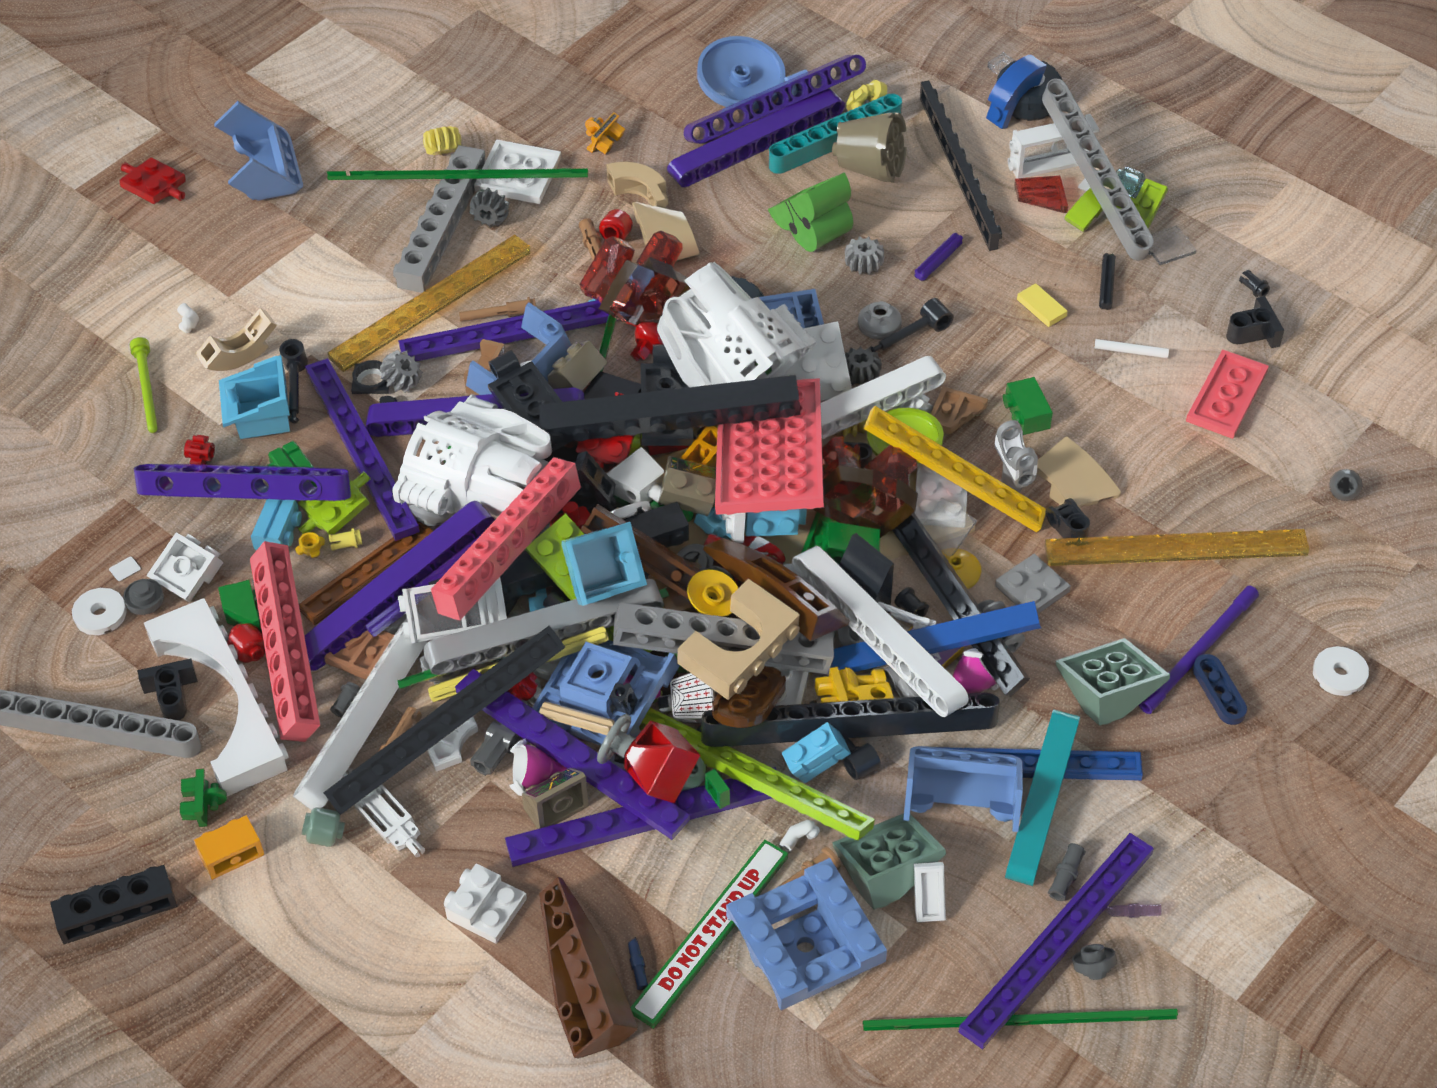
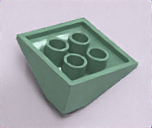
[1056,638,1170,726]
[832,813,946,910]

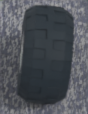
[996,61,1062,121]

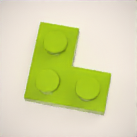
[1115,178,1168,229]

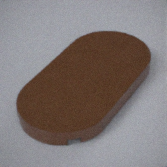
[712,666,786,728]

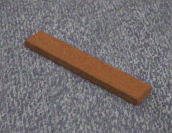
[299,520,433,625]

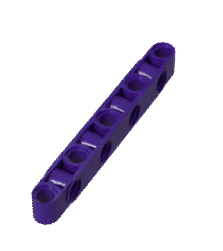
[133,464,351,501]

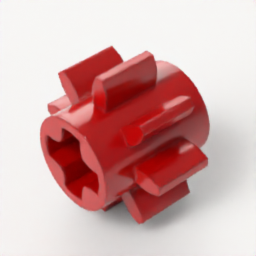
[184,435,215,465]
[507,672,538,701]

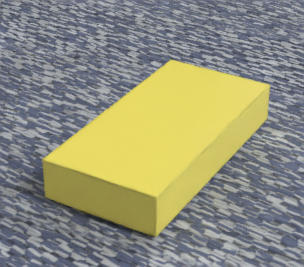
[1017,283,1068,327]

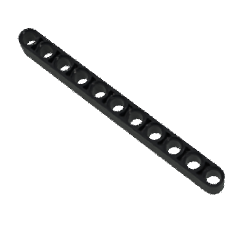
[701,692,1000,747]

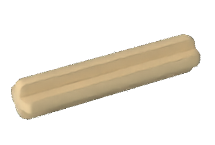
[540,702,615,735]

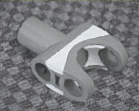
[995,420,1038,492]

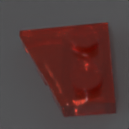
[1014,175,1068,213]

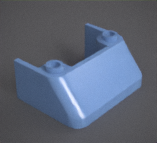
[214,101,303,201]
[466,302,572,395]
[903,746,1023,832]

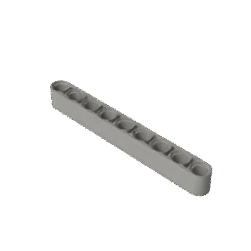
[1042,79,1154,261]
[424,579,664,675]
[0,689,202,758]

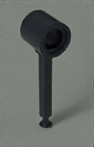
[870,298,954,352]
[279,339,308,423]
[809,700,881,780]

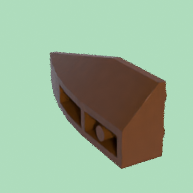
[703,538,850,641]
[539,877,638,1059]

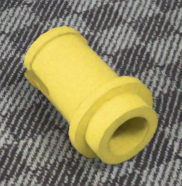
[329,528,363,551]

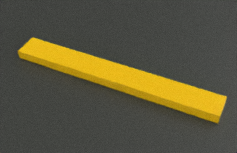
[864,406,1046,533]

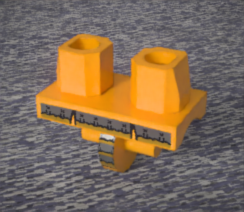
[585,112,625,155]

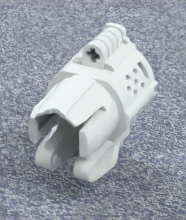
[657,262,817,428]
[392,394,552,516]

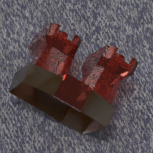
[579,231,691,327]
[812,436,918,538]

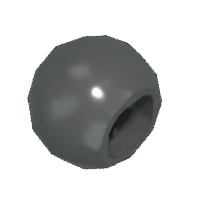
[1329,469,1363,501]

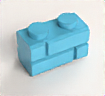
[251,499,302,551]
[782,722,851,783]

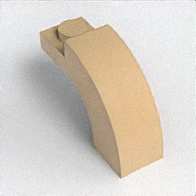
[606,162,668,208]
[195,308,277,371]

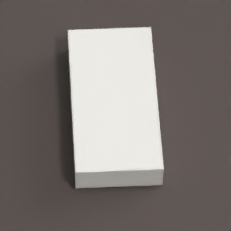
[914,862,946,922]

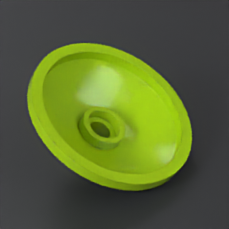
[867,408,944,465]

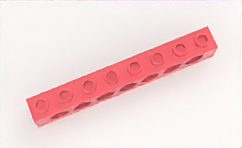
[431,457,581,620]
[250,541,320,742]

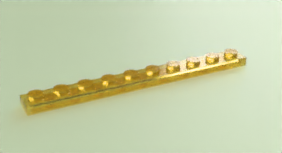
[327,235,531,372]
[1044,529,1309,566]

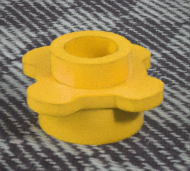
[295,532,325,558]

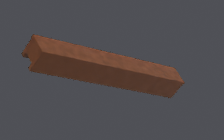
[581,504,741,619]

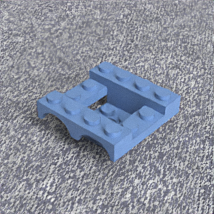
[532,640,680,746]
[726,858,887,1011]

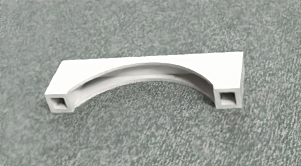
[144,598,289,796]

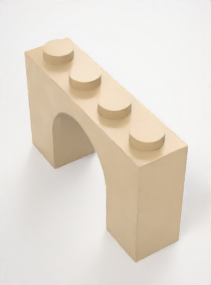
[677,579,800,700]

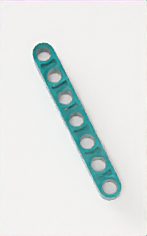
[769,94,902,174]
[1005,709,1081,887]

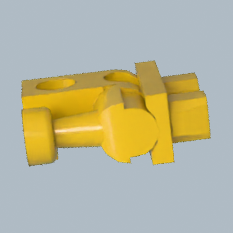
[814,667,894,703]

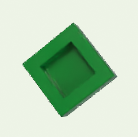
[705,769,730,809]

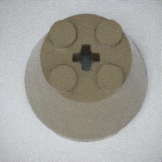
[832,112,907,183]

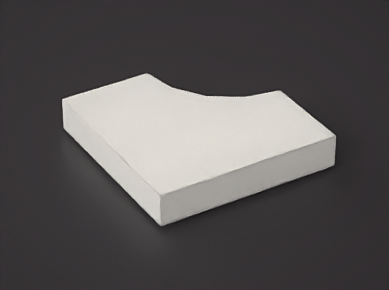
[427,717,478,772]

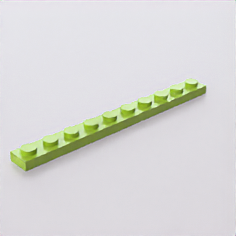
[639,708,875,841]

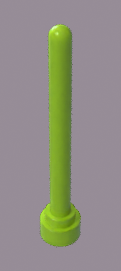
[129,337,158,433]

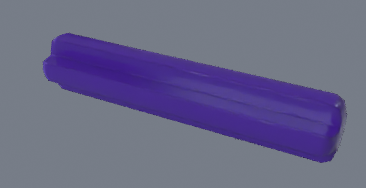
[914,233,963,281]

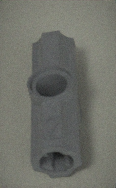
[470,699,532,776]

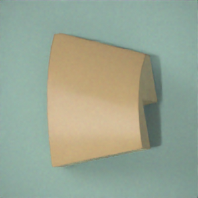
[632,202,699,263]
[1037,436,1121,508]

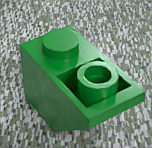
[218,580,262,633]

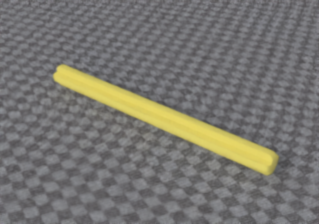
[428,626,609,702]

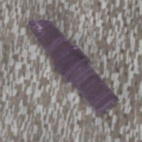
[1105,903,1161,918]

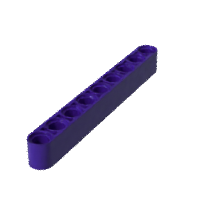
[683,55,866,144]
[667,88,845,187]
[365,388,585,437]
[304,501,495,671]

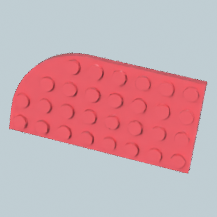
[715,378,824,515]

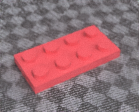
[1186,349,1269,439]

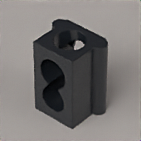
[609,683,638,715]

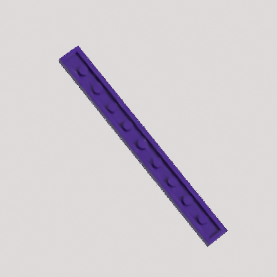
[398,293,640,362]
[305,358,419,541]
[455,669,690,840]
[505,767,777,867]
[958,833,1154,1050]

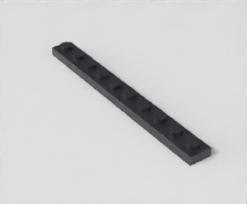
[920,80,1002,251]
[877,490,1030,697]
[323,625,565,815]

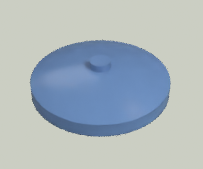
[697,36,785,110]

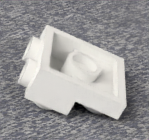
[147,532,224,603]
[444,864,527,944]

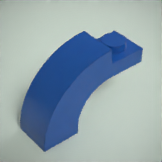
[986,54,1047,129]

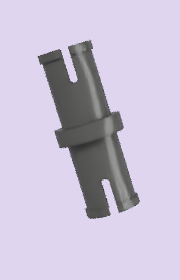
[1048,843,1086,901]

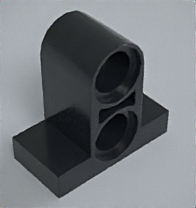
[1226,296,1284,348]
[568,451,616,506]
[137,658,198,721]

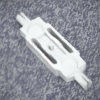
[343,768,425,857]

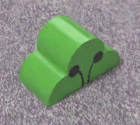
[768,172,853,252]

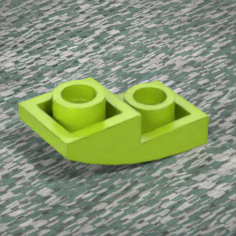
[1065,188,1103,232]

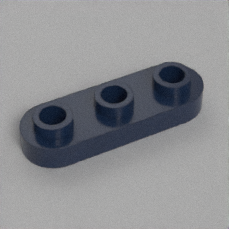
[1193,654,1247,725]

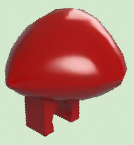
[630,321,663,361]

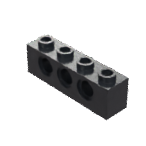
[50,865,178,945]

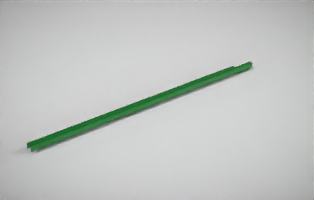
[327,168,588,180]

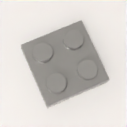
[995,553,1071,614]

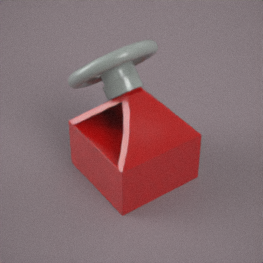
[597,714,701,803]

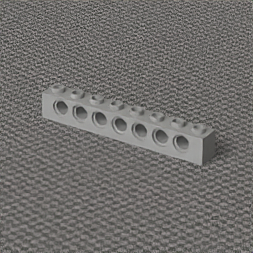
[393,145,486,293]
[613,602,834,674]

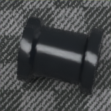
[894,587,929,617]

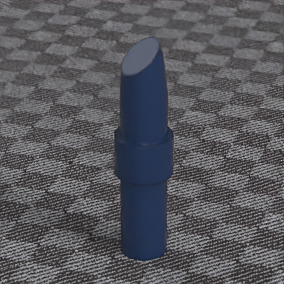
[628,937,648,990]

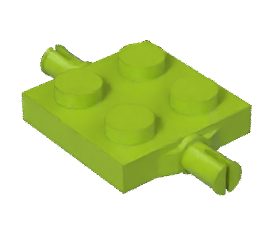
[298,471,371,535]

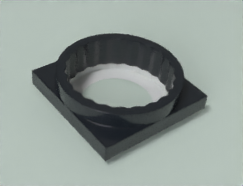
[351,360,389,394]

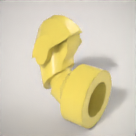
[846,80,887,111]

